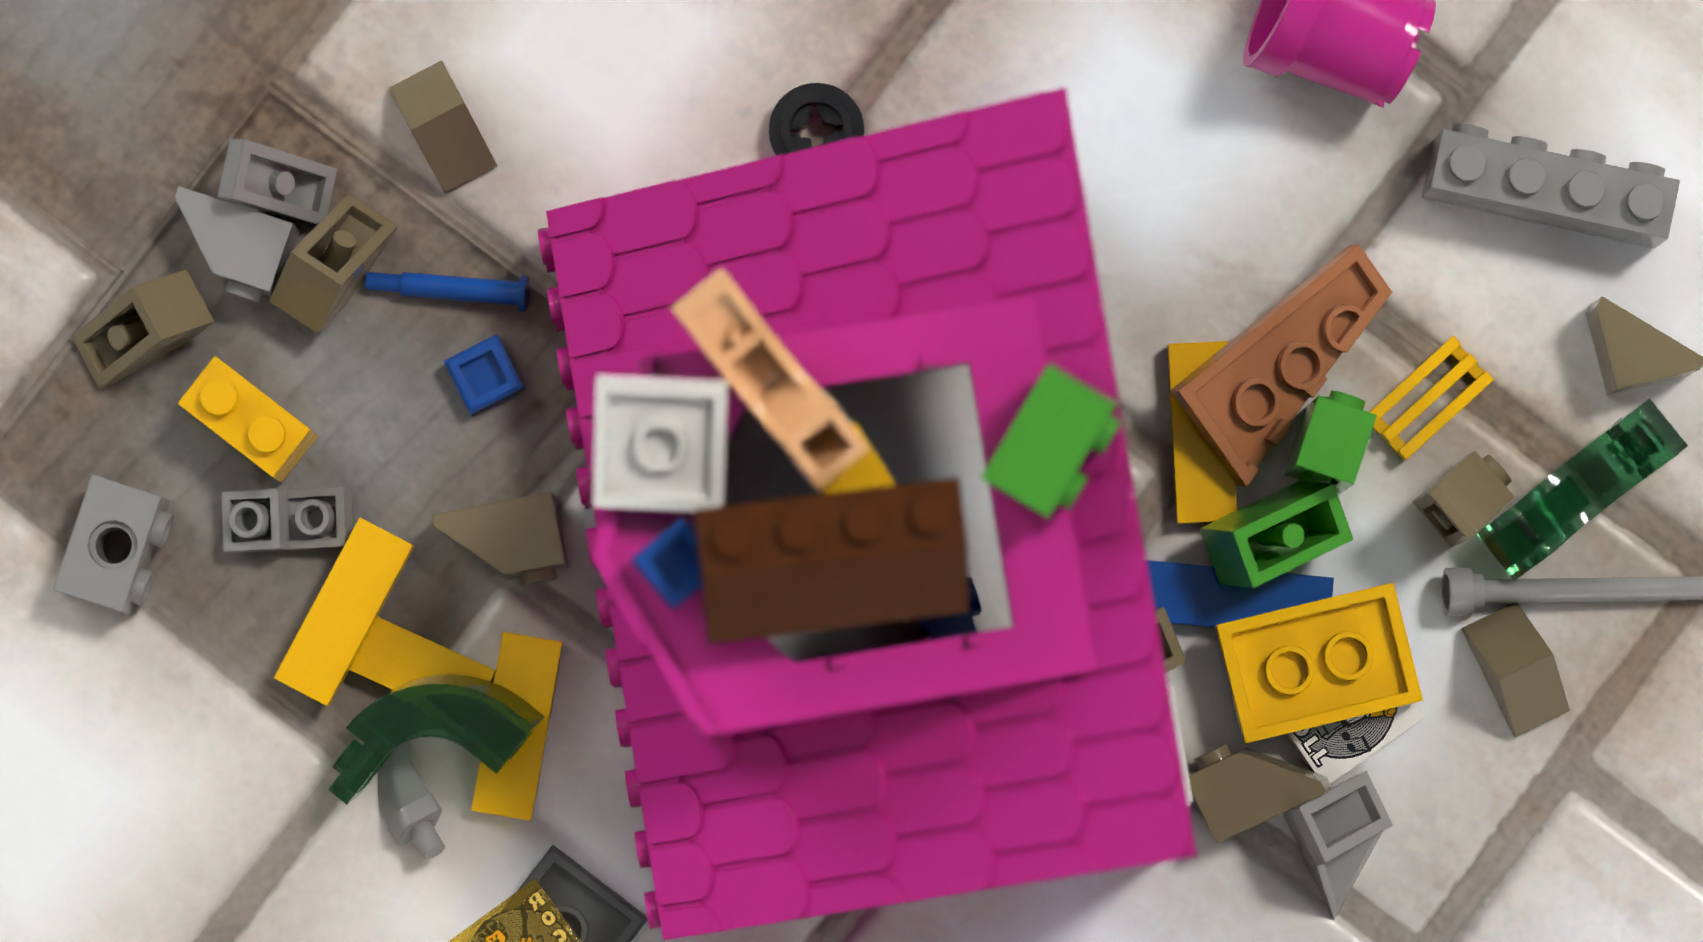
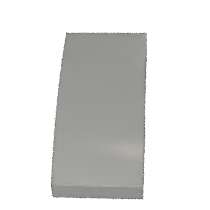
[221,486,353,553]

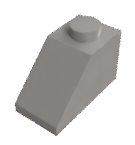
[175,186,300,303]

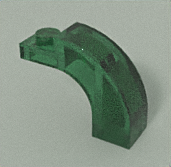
[1476,398,1688,581]
[328,674,545,805]

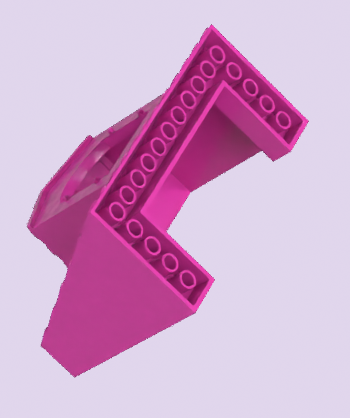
[537,87,1197,940]

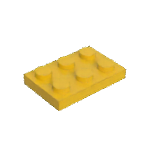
[1214,582,1423,744]

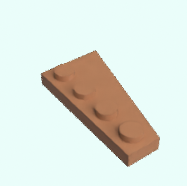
[1170,244,1392,487]

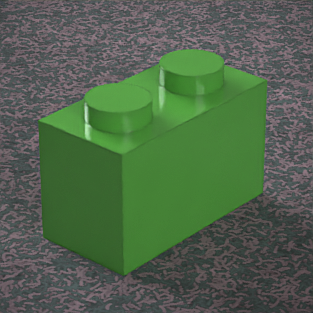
[981,362,1122,518]
[1283,390,1377,494]
[1199,481,1354,588]

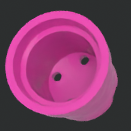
[1243,0,1436,108]

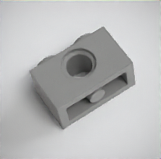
[53,474,174,615]

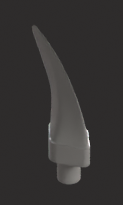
[378,698,445,859]

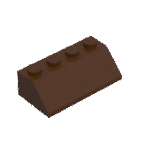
[692,478,968,645]

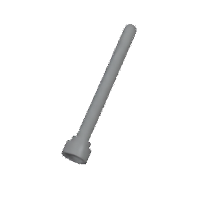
[1442,568,1703,616]

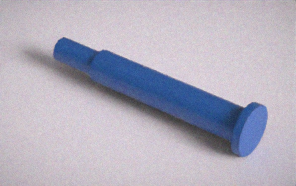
[365,272,530,312]

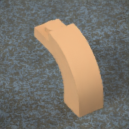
[670,268,870,490]

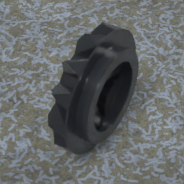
[769,83,864,155]

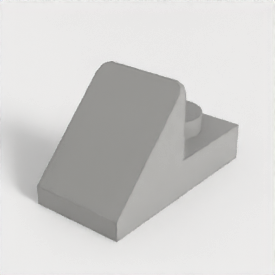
[217,138,338,226]

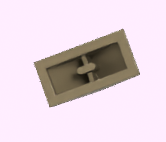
[389,60,498,194]
[1586,296,1703,395]
[1461,603,1570,737]

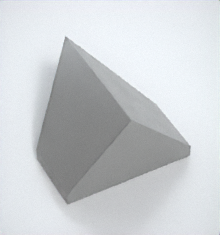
[1282,771,1393,920]

